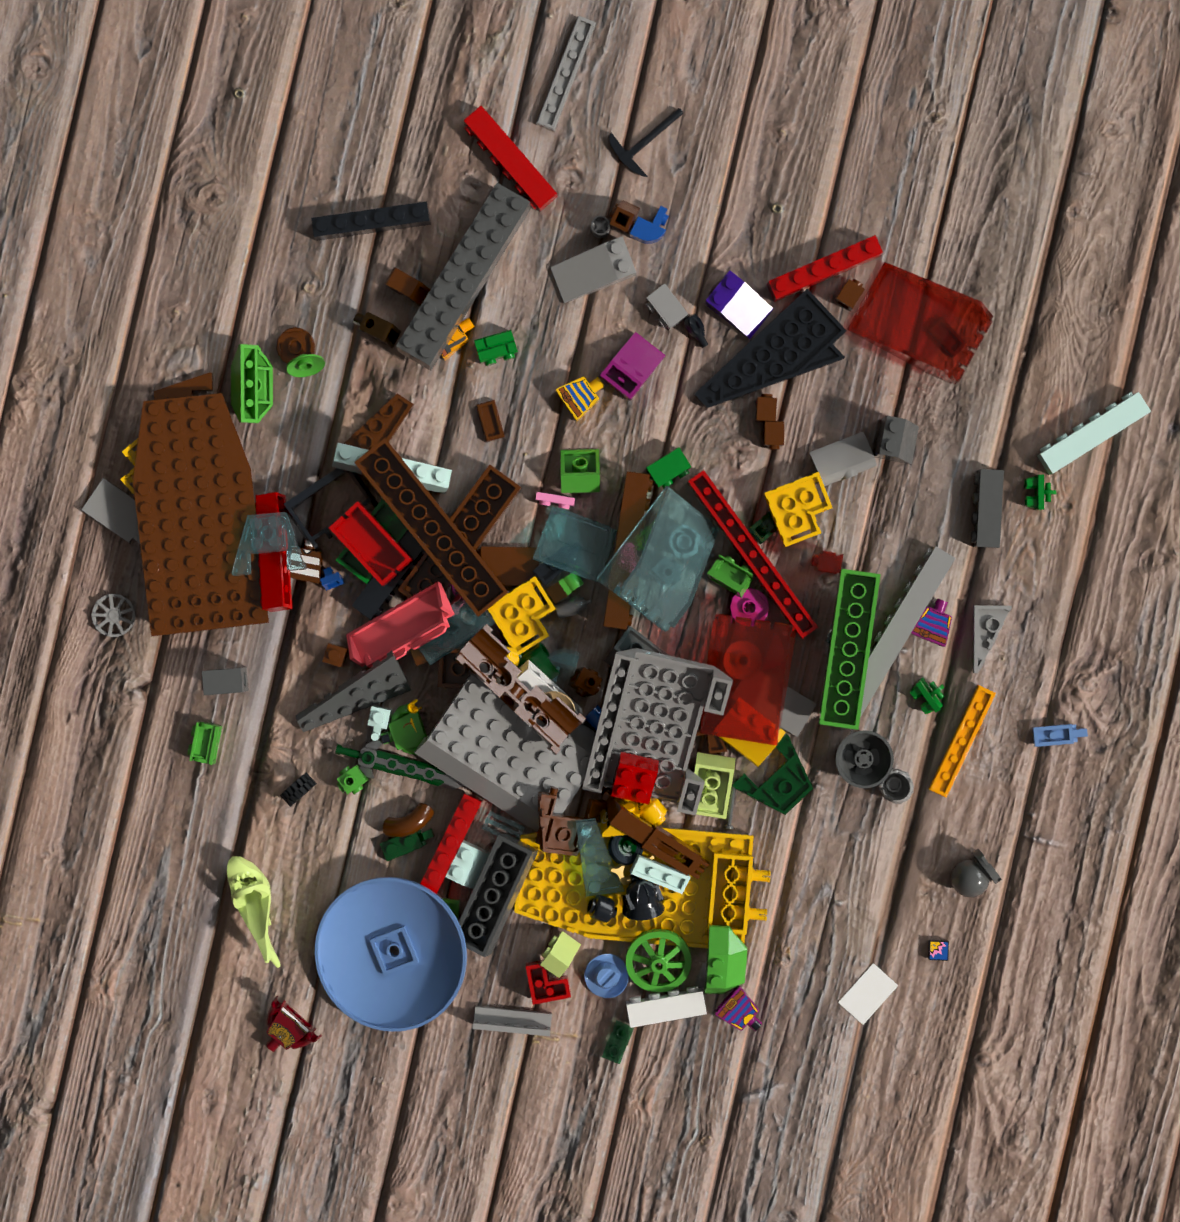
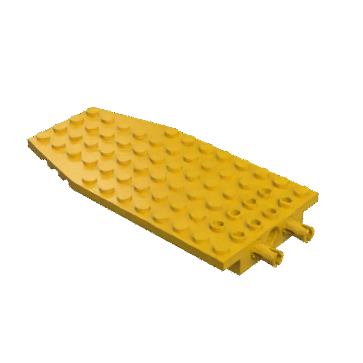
[514,822,771,949]

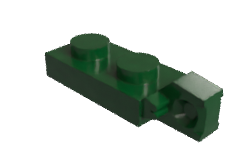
[380,829,434,861]

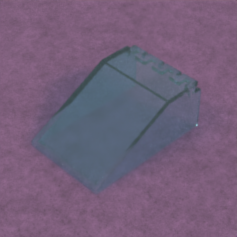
[596,486,720,632]

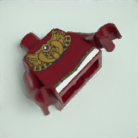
[266,996,322,1052]

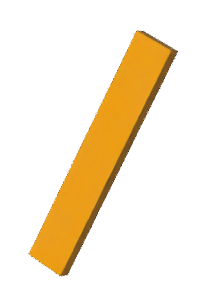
[928,685,996,798]

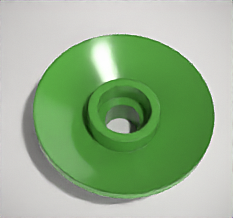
[286,354,325,377]

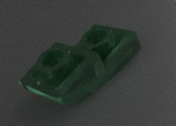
[601,1020,634,1064]

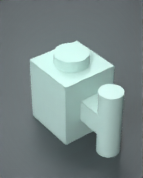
[368,705,393,741]

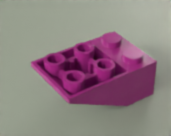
[600,332,666,401]

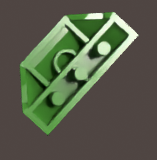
[231,344,273,423]
[704,925,747,994]

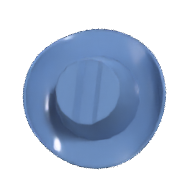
[584,954,629,998]

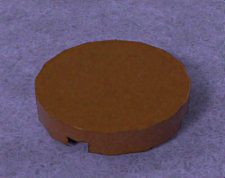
[276,327,315,364]

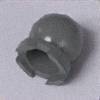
[951,849,1002,898]

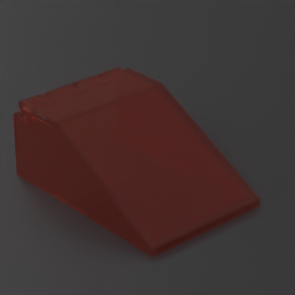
[847,262,993,384]
[700,614,796,746]

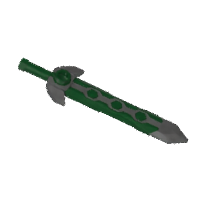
[335,740,465,790]

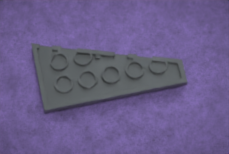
[296,651,411,732]

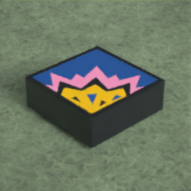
[928,940,949,961]

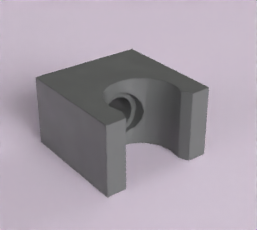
[202,667,249,695]

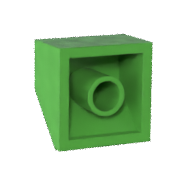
[561,449,600,493]

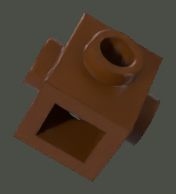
[568,667,602,697]

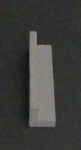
[473,1006,552,1036]

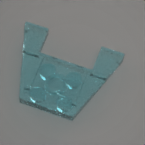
[232,512,307,576]

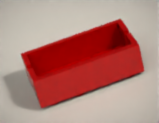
[329,501,413,586]

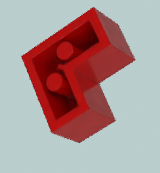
[525,960,571,1005]

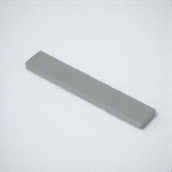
[536,16,596,132]

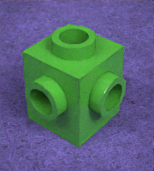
[337,764,368,795]

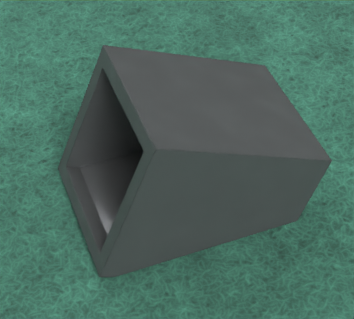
[874,416,919,465]

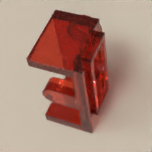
[811,551,843,574]

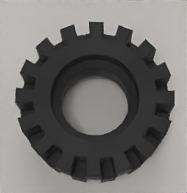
[280,772,317,807]

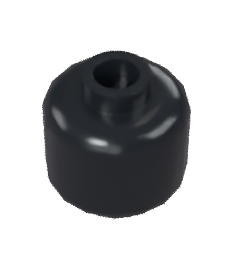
[587,895,617,923]

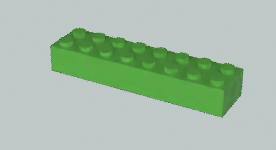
[818,569,881,730]

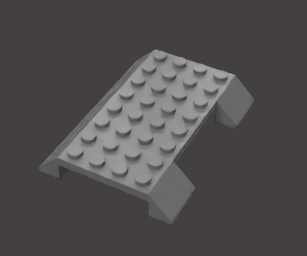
[582,648,733,816]
[414,663,596,832]

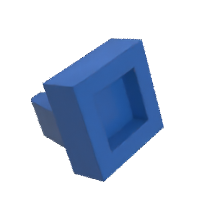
[320,566,344,591]

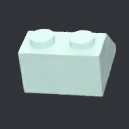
[445,840,490,889]

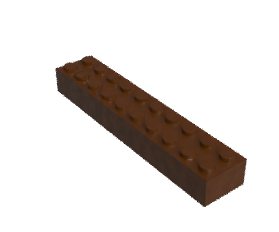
[354,438,509,617]

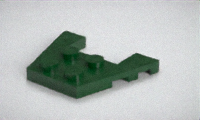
[732,733,813,815]

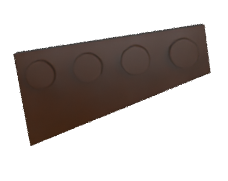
[343,393,414,450]

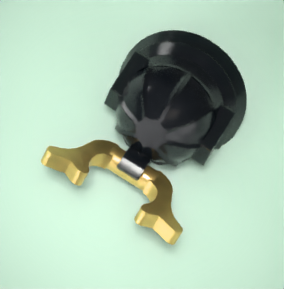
[609,854,665,921]

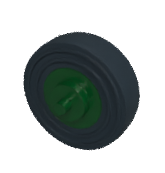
[608,835,643,865]

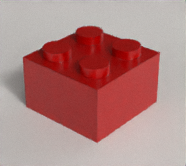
[611,752,659,805]

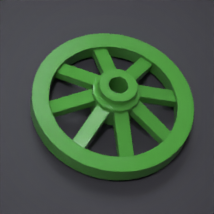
[626,929,692,992]

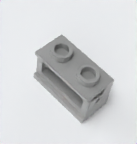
[645,284,688,331]

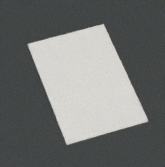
[838,963,898,1025]

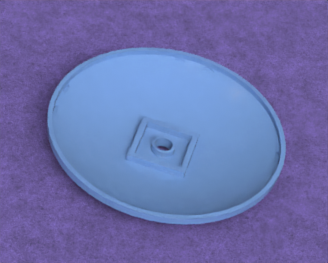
[315,877,467,1032]

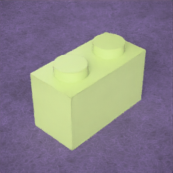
[540,931,581,978]

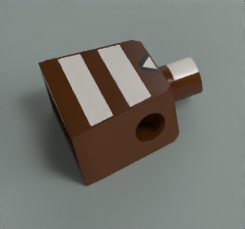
[289,539,323,584]

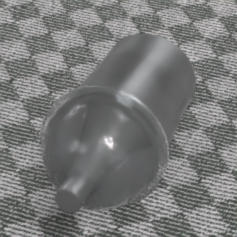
[555,596,592,619]

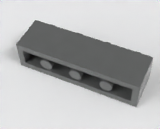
[971,469,1004,548]

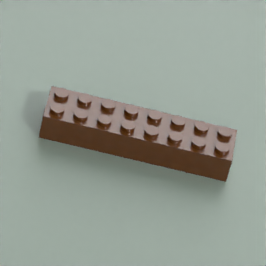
[398,464,522,598]
[603,471,653,630]

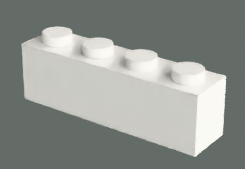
[517,660,583,715]
[626,986,707,1028]

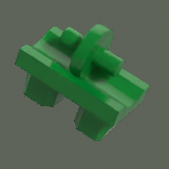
[1025,475,1057,510]
[910,677,944,714]

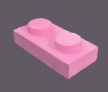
[536,492,575,509]

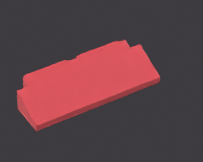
[346,582,455,668]

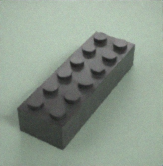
[459,833,538,957]

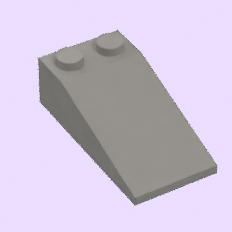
[550,236,637,304]

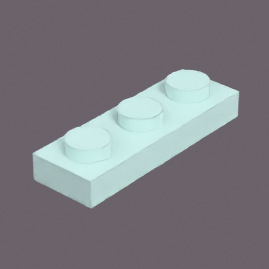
[630,854,691,894]

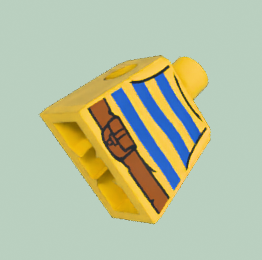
[556,376,604,422]

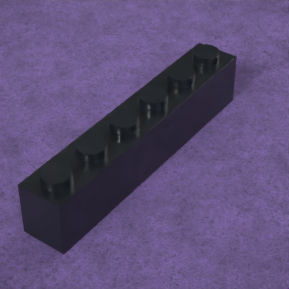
[311,201,431,241]
[352,530,426,620]

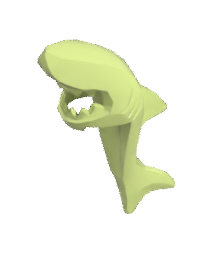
[227,856,280,968]

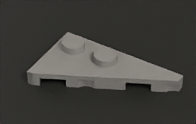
[973,605,1012,673]

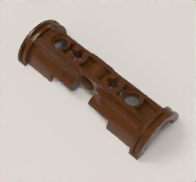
[453,624,586,755]

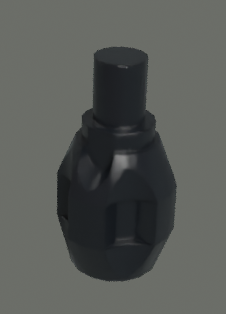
[684,313,708,348]

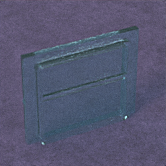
[533,507,617,583]

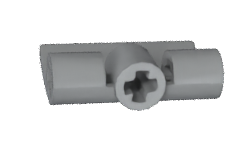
[809,432,877,487]

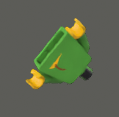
[380,699,427,755]

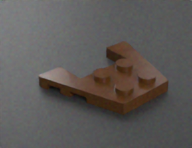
[154,373,213,400]
[538,792,607,856]

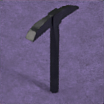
[609,108,683,177]

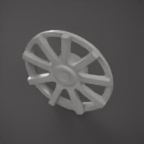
[91,594,136,637]

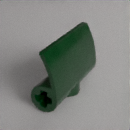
[517,642,560,680]

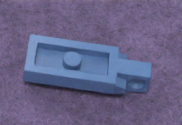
[1032,724,1088,747]

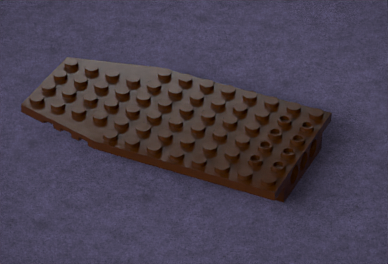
[133,393,269,637]

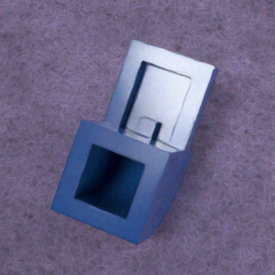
[629,206,669,244]

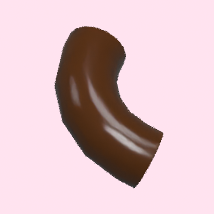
[383,803,434,837]

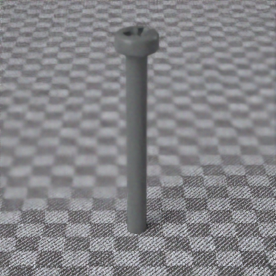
[724,777,737,829]

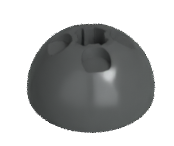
[836,730,894,788]

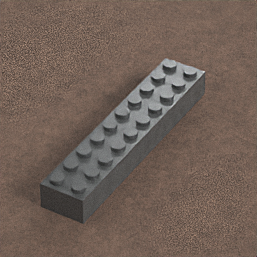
[396,183,531,371]

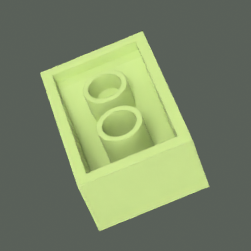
[694,752,736,819]

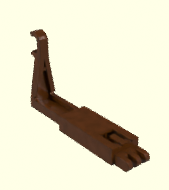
[601,786,710,879]

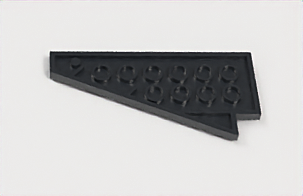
[694,288,847,409]

